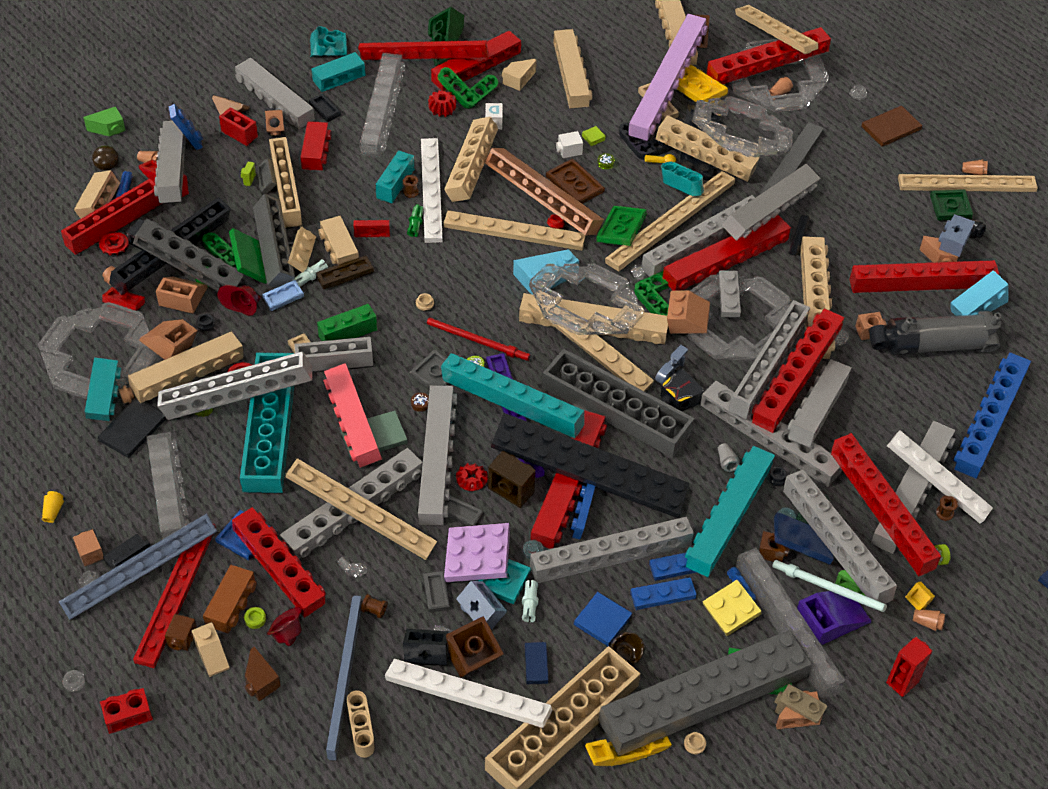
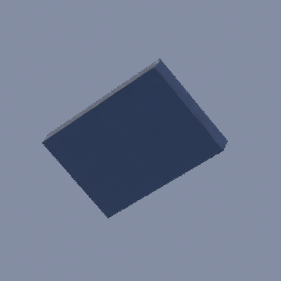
[774,512,834,564]

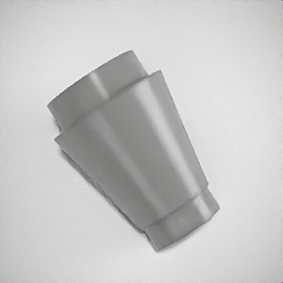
[718,443,740,472]

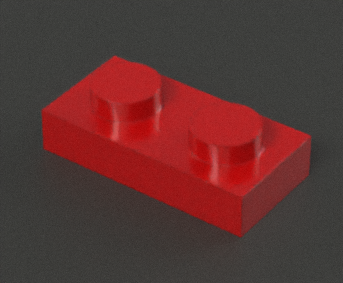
[353,220,390,237]
[102,287,145,312]

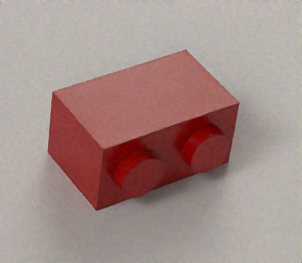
[219,107,258,146]

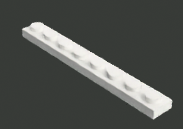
[421,138,442,243]
[385,659,552,728]

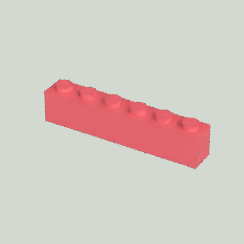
[323,363,382,468]

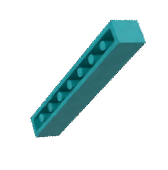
[441,353,585,438]
[685,446,775,577]

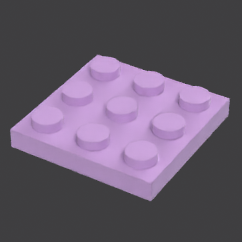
[444,523,510,582]

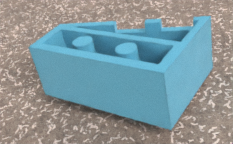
[513,249,579,295]
[951,270,1008,316]

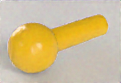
[645,154,676,164]

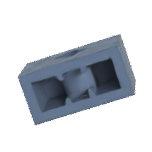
[938,214,975,257]
[456,581,507,629]

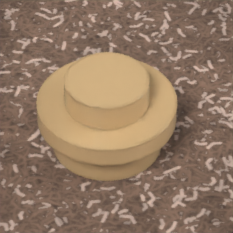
[416,293,434,311]
[684,732,706,754]

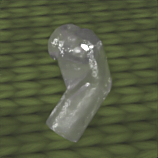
[337,556,368,577]

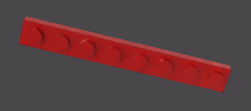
[358,41,489,60]
[133,524,216,668]

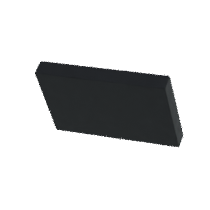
[98,398,167,458]

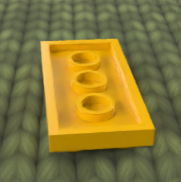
[677,64,728,106]

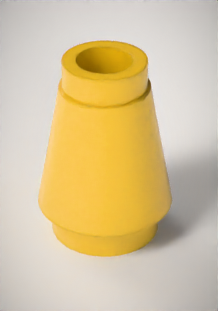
[42,491,64,523]

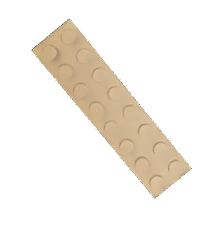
[485,646,640,789]

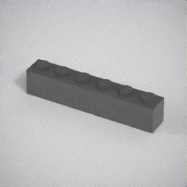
[253,194,295,288]

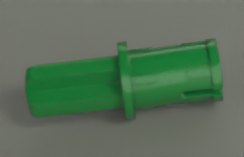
[407,204,424,237]

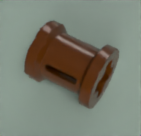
[403,175,419,198]
[936,495,958,521]
[361,594,388,618]

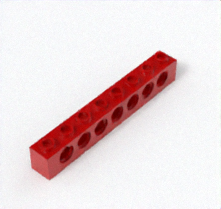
[707,27,831,84]
[751,308,844,433]
[831,433,941,576]

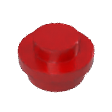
[547,214,565,229]

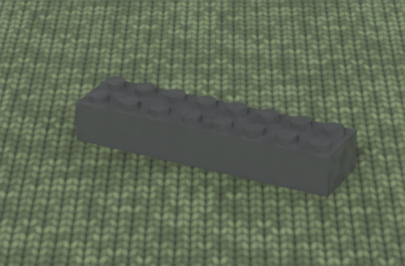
[542,349,695,458]

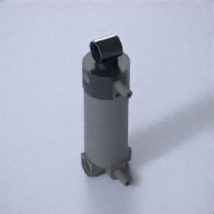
[868,311,1002,355]

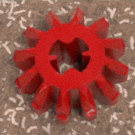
[428,90,456,117]

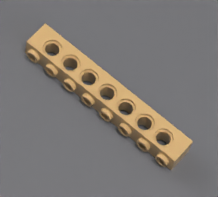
[800,237,835,359]

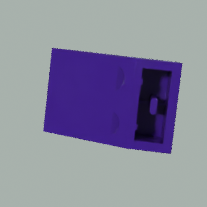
[796,588,871,647]

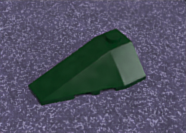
[428,6,465,66]

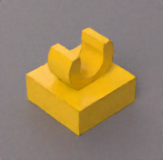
[905,582,935,610]

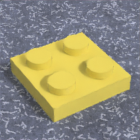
[703,580,762,636]

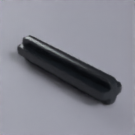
[789,215,810,256]

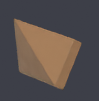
[212,95,250,115]

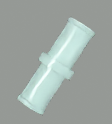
[292,259,328,287]
[522,580,538,622]

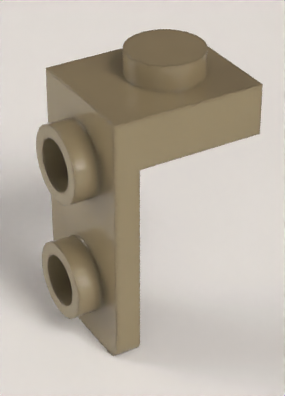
[774,684,827,723]

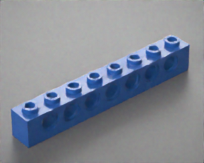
[954,353,1031,479]

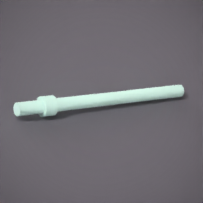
[773,560,887,612]

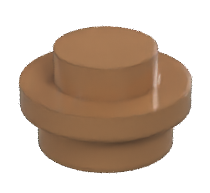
[119,385,134,404]

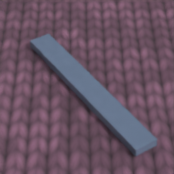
[58,514,217,620]
[326,596,362,760]

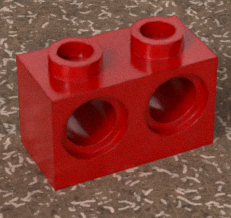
[100,688,153,734]

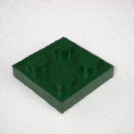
[930,189,973,221]

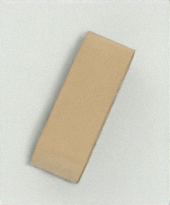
[347,691,375,757]

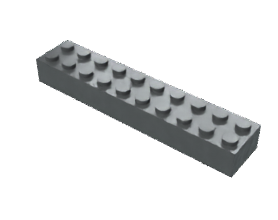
[598,630,812,756]

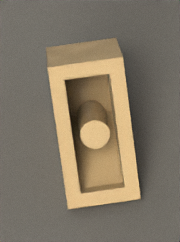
[502,59,536,91]
[192,622,230,677]

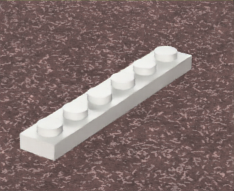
[887,430,993,523]

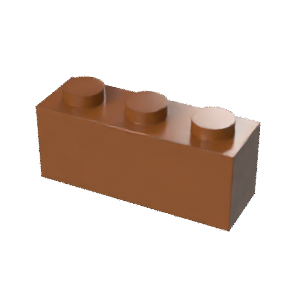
[203,565,257,634]

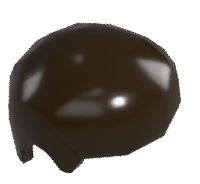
[92,146,119,170]
[610,632,645,665]

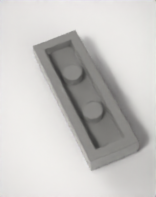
[719,271,741,317]

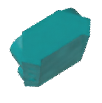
[310,26,347,57]

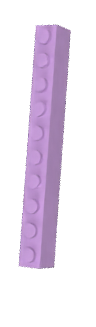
[629,14,708,141]

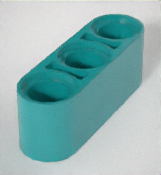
[661,162,704,196]

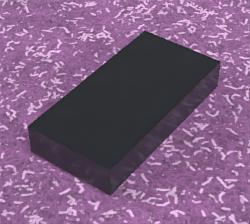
[309,93,341,122]

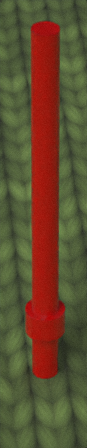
[427,317,530,361]

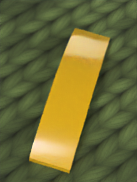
[585,736,672,766]

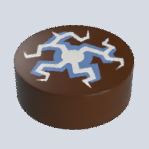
[411,392,429,412]

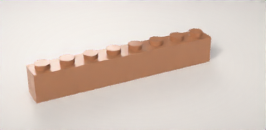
[485,148,604,235]

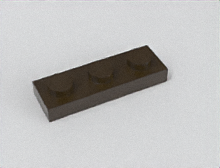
[316,256,374,290]

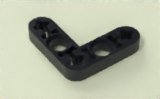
[619,123,675,160]

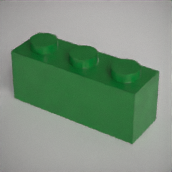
[317,304,377,341]

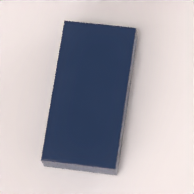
[525,642,548,684]

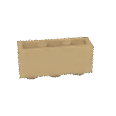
[74,170,120,219]
[318,216,359,265]

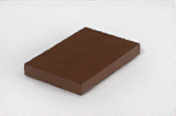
[861,105,922,147]
[546,158,605,204]

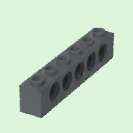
[133,218,244,291]

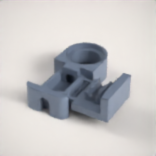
[655,345,688,384]

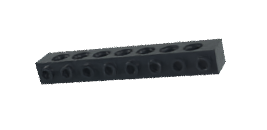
[109,197,231,295]

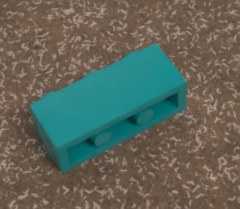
[312,52,365,92]
[376,150,415,203]
[85,358,122,421]

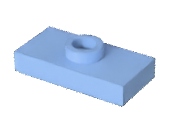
[262,280,304,311]

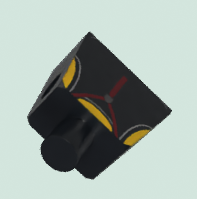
[659,368,705,411]

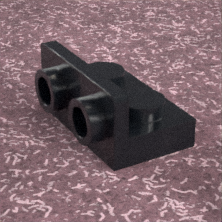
[103,534,151,569]

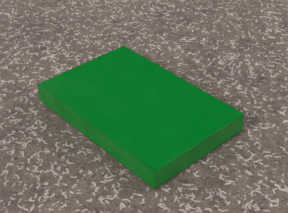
[596,206,647,246]
[229,228,267,284]

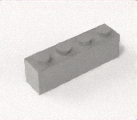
[294,337,373,372]

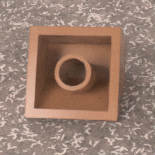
[667,290,710,334]

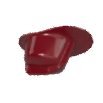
[217,285,261,316]
[267,607,302,646]

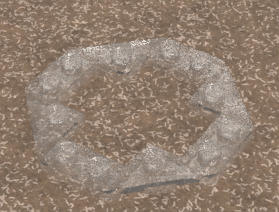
[730,39,829,112]
[692,96,793,158]
[529,264,644,335]
[687,275,790,360]
[38,302,158,399]

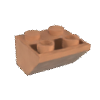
[156,277,207,314]
[139,319,198,360]

